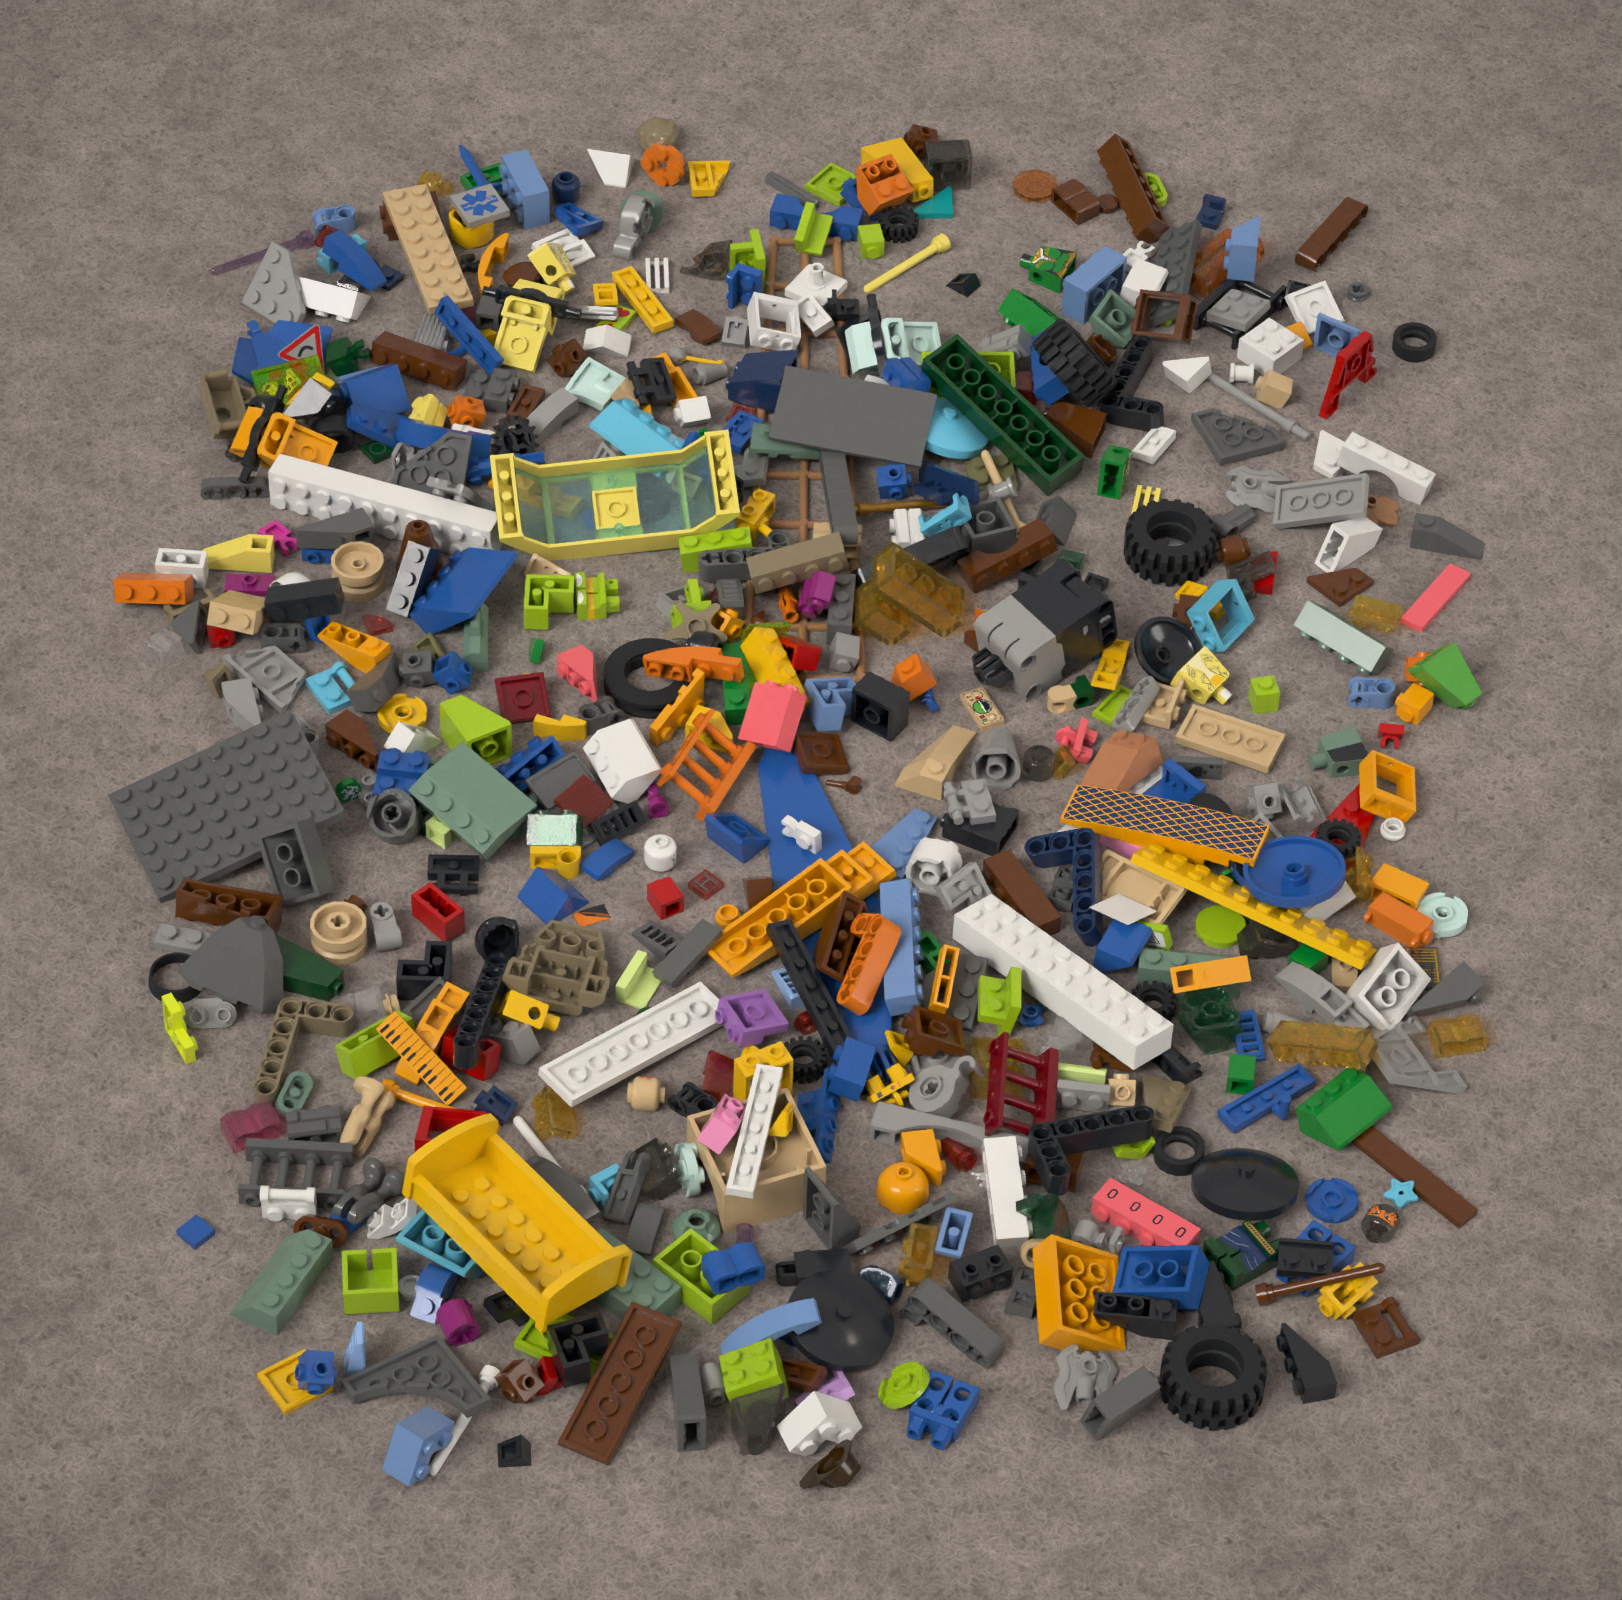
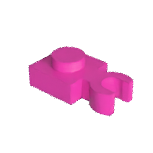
[258,520,299,557]

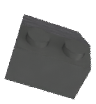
[803,1167,861,1250]

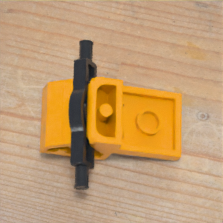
[229,385,338,484]

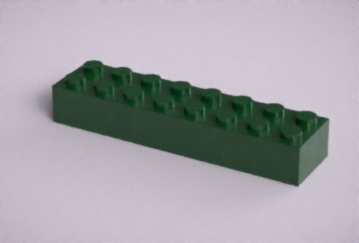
[922,334,1085,496]

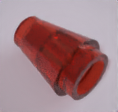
[940,1137,977,1172]

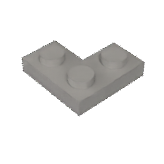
[733,448,769,487]
[935,862,992,910]

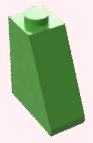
[1408,643,1482,709]

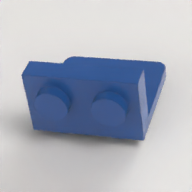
[1142,759,1206,804]

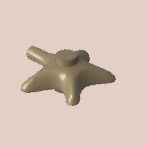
[664,602,728,643]

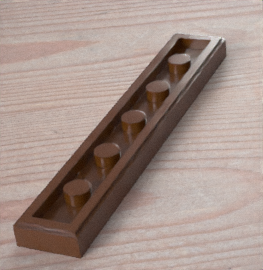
[1351,1126,1478,1229]

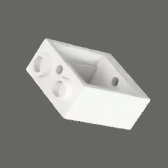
[747,292,801,351]

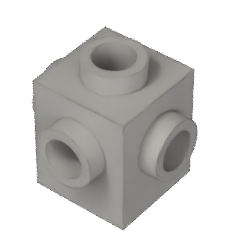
[1245,781,1284,819]

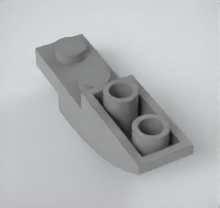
[1274,962,1370,1042]

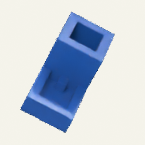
[409,1263,459,1324]

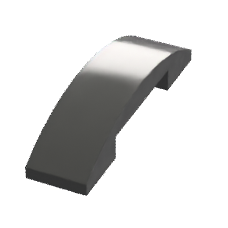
[525,1156,600,1222]

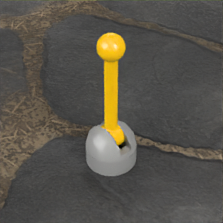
[670,346,725,365]

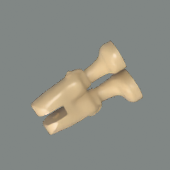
[339,1076,395,1158]

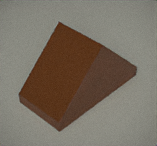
[742,876,773,911]

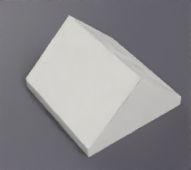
[1120,258,1169,307]

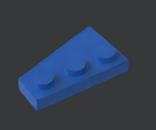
[346,405,411,449]

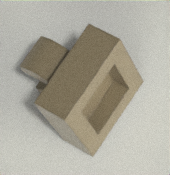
[202,664,233,699]

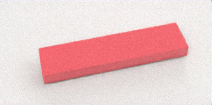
[1400,563,1471,633]

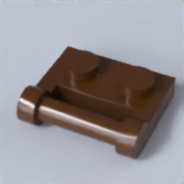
[1351,1297,1421,1359]

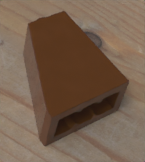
[1043,400,1107,458]

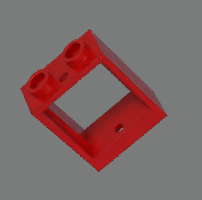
[415,1106,487,1152]

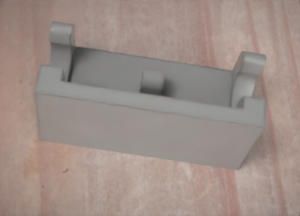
[1278,776,1327,833]

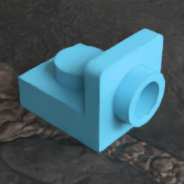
[588,1163,620,1210]

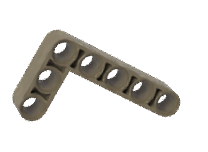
[254,997,354,1110]

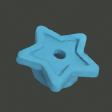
[1383,1179,1418,1209]

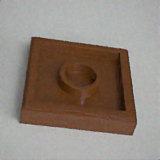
[792,732,850,775]

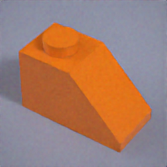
[890,653,937,702]

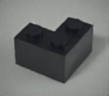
[396,941,453,1000]
[547,1311,609,1388]

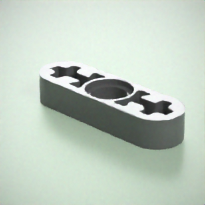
[201,476,270,500]

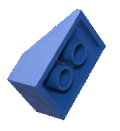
[1112,1245,1209,1310]

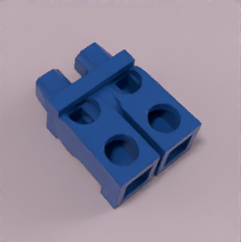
[1276,1220,1355,1297]
[907,1369,980,1451]

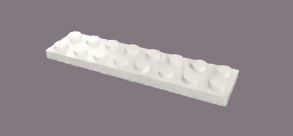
[538,982,723,1108]

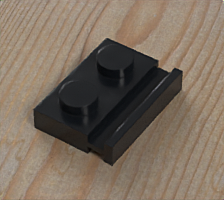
[1277,1238,1334,1279]

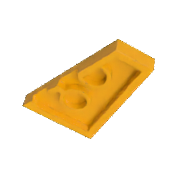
[650,668,705,746]

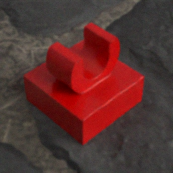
[1377,723,1405,749]
[535,1356,563,1395]

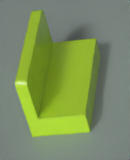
[794,202,833,256]

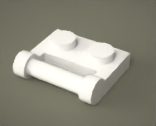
[260,1185,318,1221]

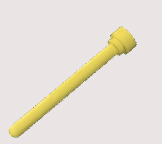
[863,233,951,293]

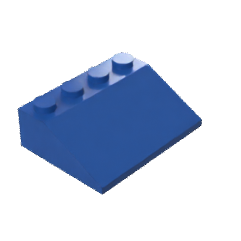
[409,547,518,634]

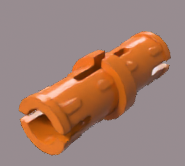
[778,586,798,623]

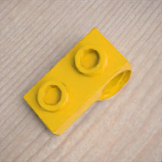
[530,846,581,879]

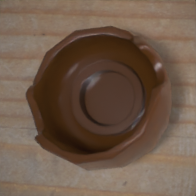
[1086,332,1117,366]

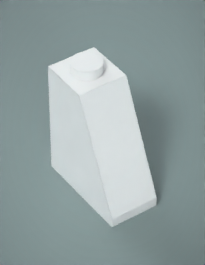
[1314,517,1383,573]

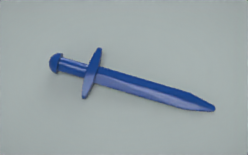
[459,145,502,191]

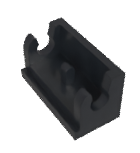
[1151,1042,1203,1085]

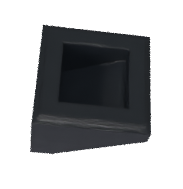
[946,273,981,297]
[497,1434,532,1467]

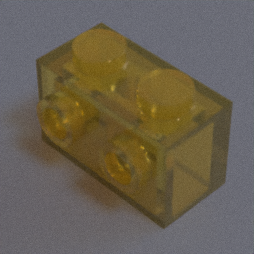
[898,1223,938,1287]

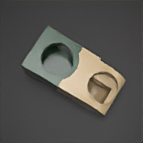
[1047,675,1094,714]

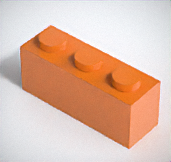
[114,572,194,605]

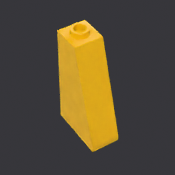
[861,137,933,202]

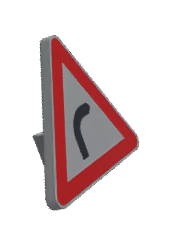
[278,324,325,375]

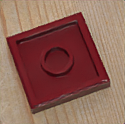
[494,672,552,725]

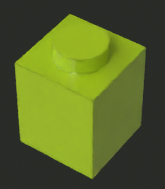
[857,224,885,259]
[1248,675,1280,714]

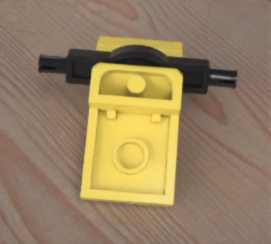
[482,279,582,373]

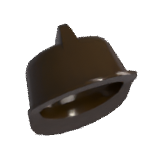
[799,1439,862,1489]

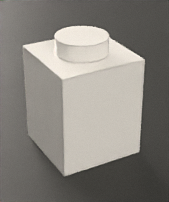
[673,396,711,428]

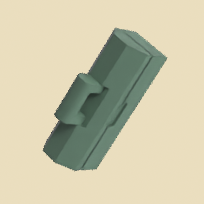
[463,603,489,672]

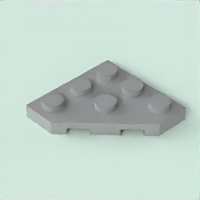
[242,241,306,323]

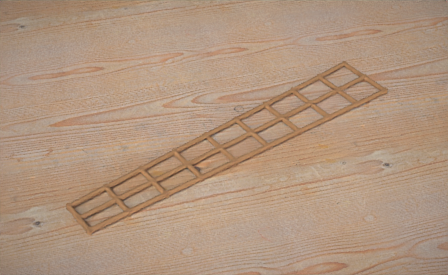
[742,235,866,684]

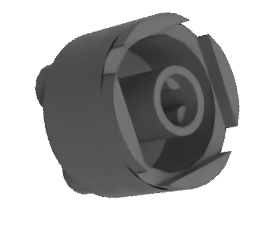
[366,788,422,845]

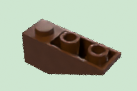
[325,709,379,774]

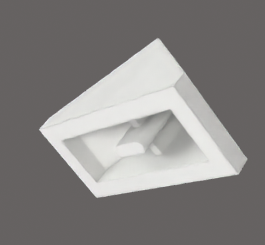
[583,325,632,358]
[1163,356,1212,393]

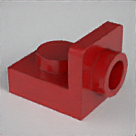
[206,625,235,649]

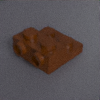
[902,1005,966,1058]

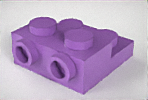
[715,989,789,1048]

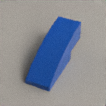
[322,230,387,292]

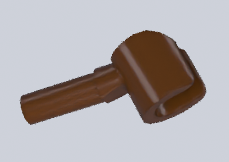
[826,776,863,795]

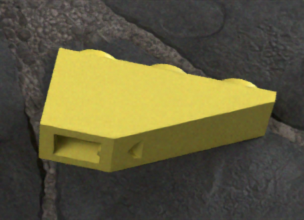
[203,534,275,573]

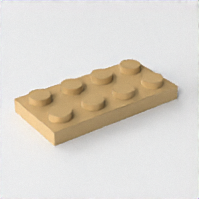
[1175,704,1286,774]

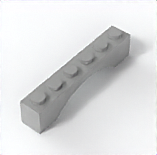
[869,1101,1028,1170]

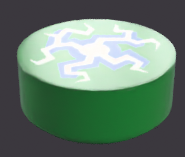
[335,778,362,803]

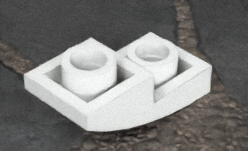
[367,1198,417,1239]

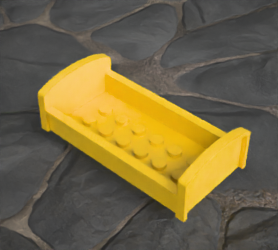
[402,1113,633,1333]

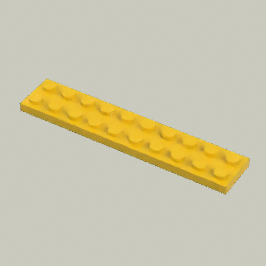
[1130,843,1378,970]

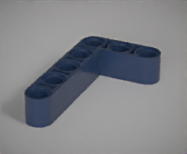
[1024,828,1103,947]

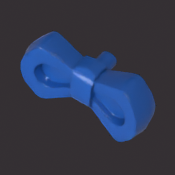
[920,688,940,713]

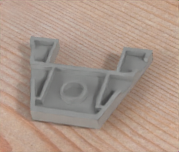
[1363,1015,1468,1094]

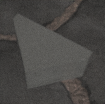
[169,600,209,654]

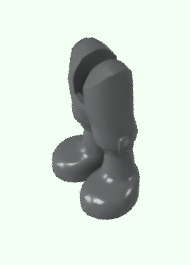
[332,1158,405,1225]

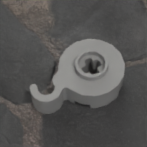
[613,194,654,261]
[909,1055,985,1118]

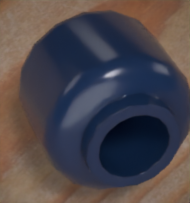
[551,171,581,204]

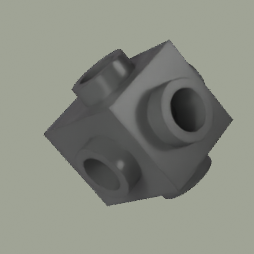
[399,650,437,687]

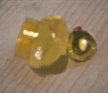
[416,169,454,195]

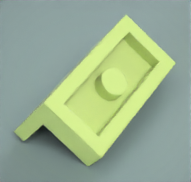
[615,950,662,1009]
[1057,1063,1107,1084]

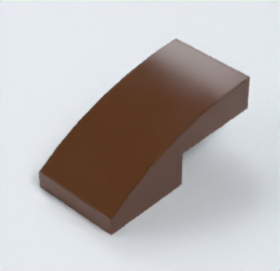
[675,309,722,345]

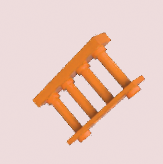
[657,708,757,821]

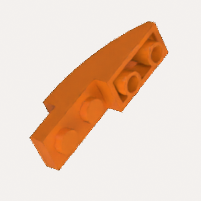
[642,646,744,683]

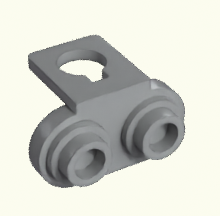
[184,995,237,1029]

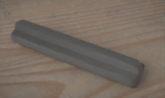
[765,172,819,210]

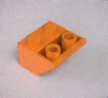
[856,154,914,217]

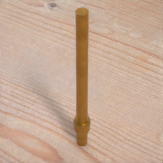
[854,499,945,517]

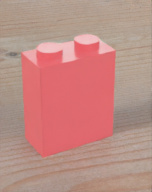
[738,680,807,753]

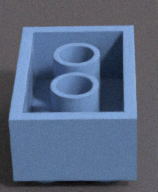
[499,150,550,229]
[1061,246,1127,325]

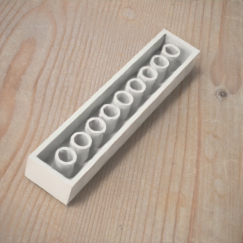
[268,454,502,554]
[952,894,1173,1070]

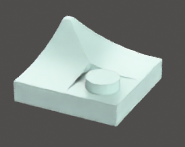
[565,357,626,411]

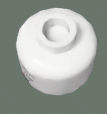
[644,834,677,872]

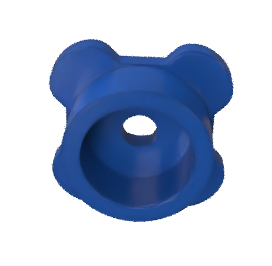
[1018,1004,1044,1027]

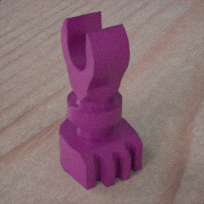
[646,779,668,819]

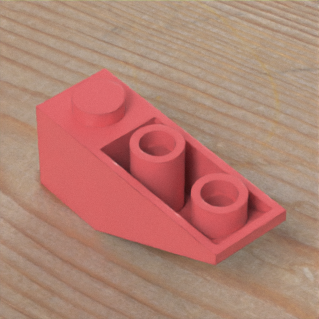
[556,645,597,702]

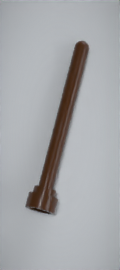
[1255,1263,1385,1306]

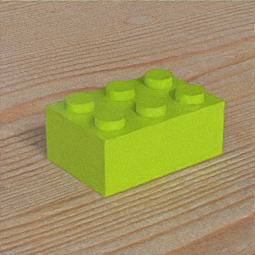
[653,1228,750,1325]

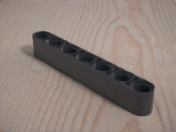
[453,953,510,1070]

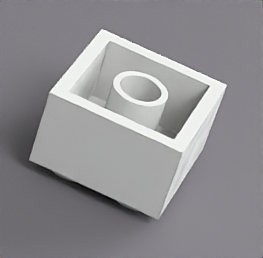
[1237,318,1304,375]

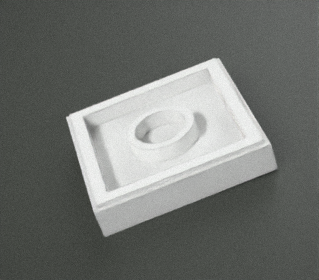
[1284,280,1345,335]

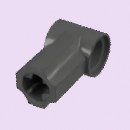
[1211,503,1255,539]

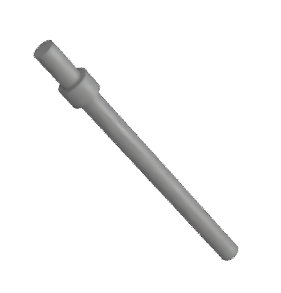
[1206,372,1311,441]

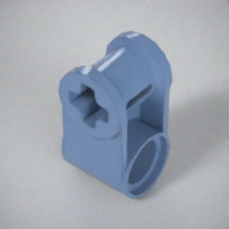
[312,205,357,237]
[1348,677,1395,709]

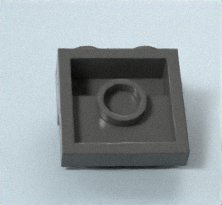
[463,368,520,414]

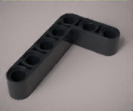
[1099,335,1165,432]
[851,526,971,596]
[1028,1105,1155,1196]

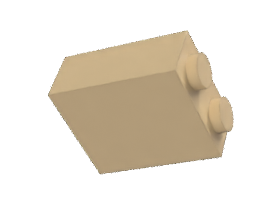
[207,590,270,635]

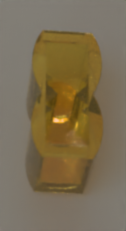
[1427,1014,1488,1058]

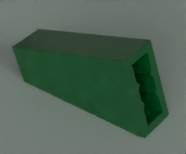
[275,934,345,1002]

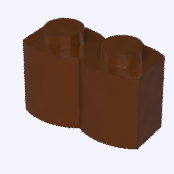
[1051,179,1100,225]

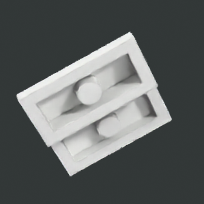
[531,228,595,267]

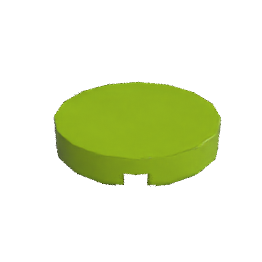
[1195,905,1246,948]
[878,1361,930,1409]

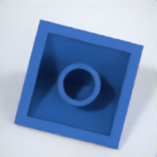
[705,813,771,864]
[517,867,589,924]
[1093,919,1153,973]

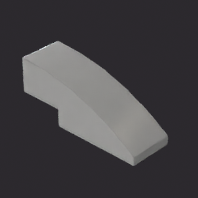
[527,387,578,444]

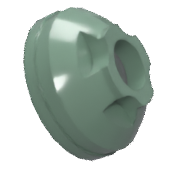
[672,1208,721,1245]

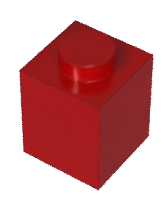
[647,876,684,920]

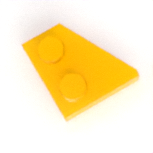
[687,160,730,197]

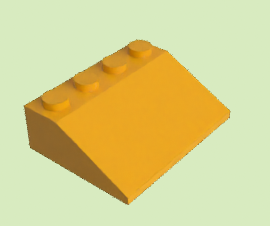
[1032,1234,1126,1351]

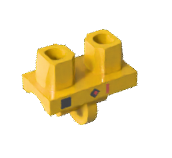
[865,1063,915,1107]

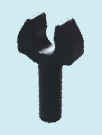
[460,254,480,273]

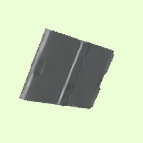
[525,751,625,850]

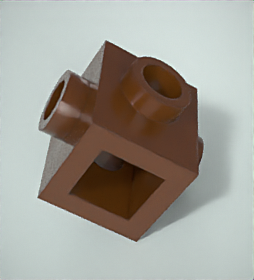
[903,124,939,159]
[547,338,589,378]
[1172,594,1201,630]
[494,1358,544,1404]

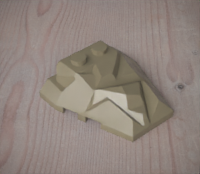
[502,920,610,1016]

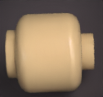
[627,1076,666,1112]

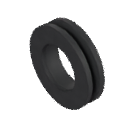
[604,638,691,719]

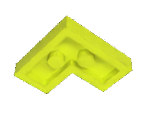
[162,993,198,1064]

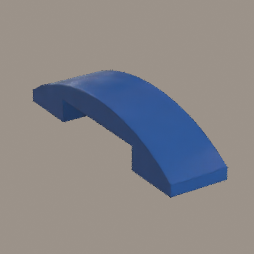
[397,417,492,459]

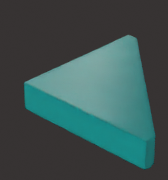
[914,186,953,219]

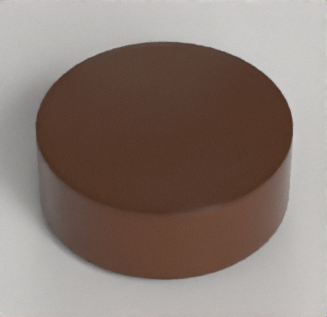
[1098,194,1119,214]

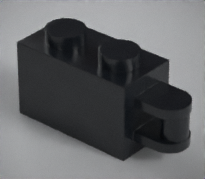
[775,1248,851,1287]

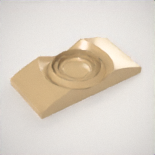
[1102,849,1187,924]

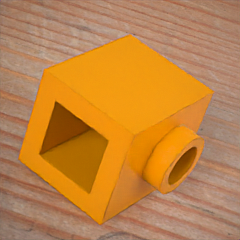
[1395,683,1434,725]

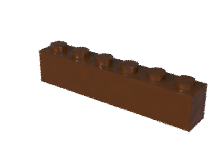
[1097,133,1170,244]

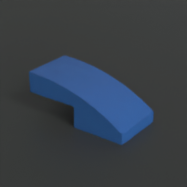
[579,838,635,881]

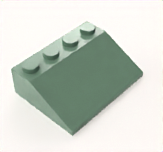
[408,742,537,862]

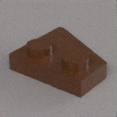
[1307,567,1374,607]

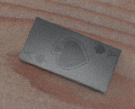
[1173,755,1223,780]

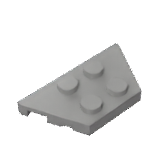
[426,476,494,511]
[222,646,306,714]

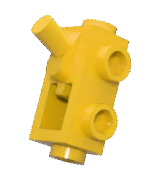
[735,488,776,541]
[1317,1262,1378,1320]

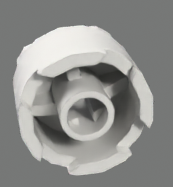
[905,837,963,897]

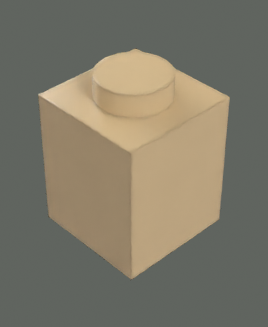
[1255,369,1293,408]

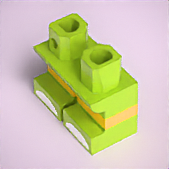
[575,572,620,620]

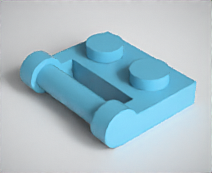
[305,661,356,714]

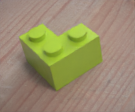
[524,574,575,630]

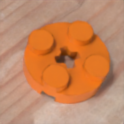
[640,142,685,187]

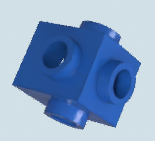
[876,464,912,499]
[432,651,473,695]
[295,1350,337,1395]

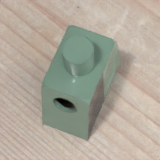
[1308,726,1369,778]

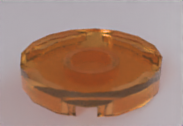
[1013,169,1057,203]

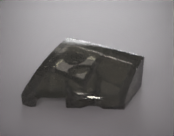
[680,240,733,280]

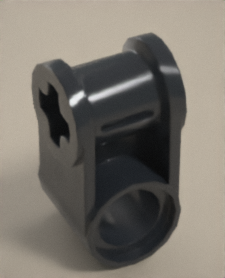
[668,1082,717,1118]

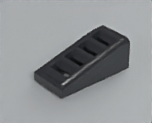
[589,800,647,847]

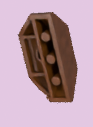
[812,890,868,982]

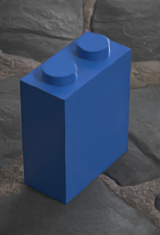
[339,363,411,414]

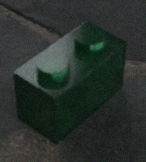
[527,810,583,847]

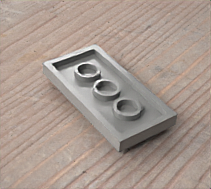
[1273,473,1370,529]

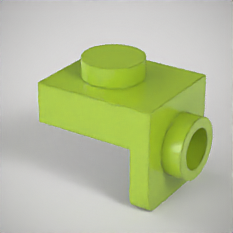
[1112,1136,1155,1160]

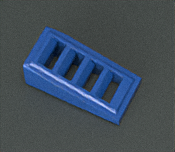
[1228,1009,1266,1062]

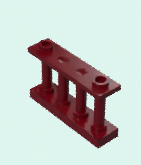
[983,1031,1059,1136]

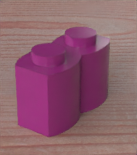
[797,570,837,618]

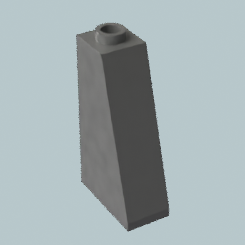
[669,1353,706,1452]

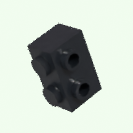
[948,1244,1013,1302]

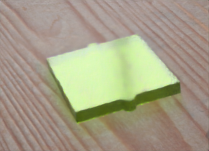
[740,622,791,641]

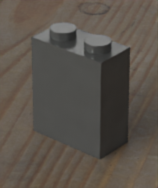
[1080,1365,1161,1441]

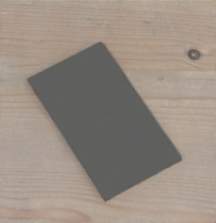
[768,365,937,468]

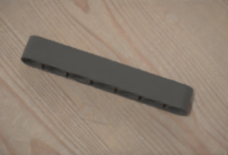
[819,450,858,545]

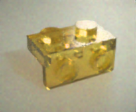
[1347,594,1403,633]
[1343,846,1374,907]
[532,1085,578,1141]

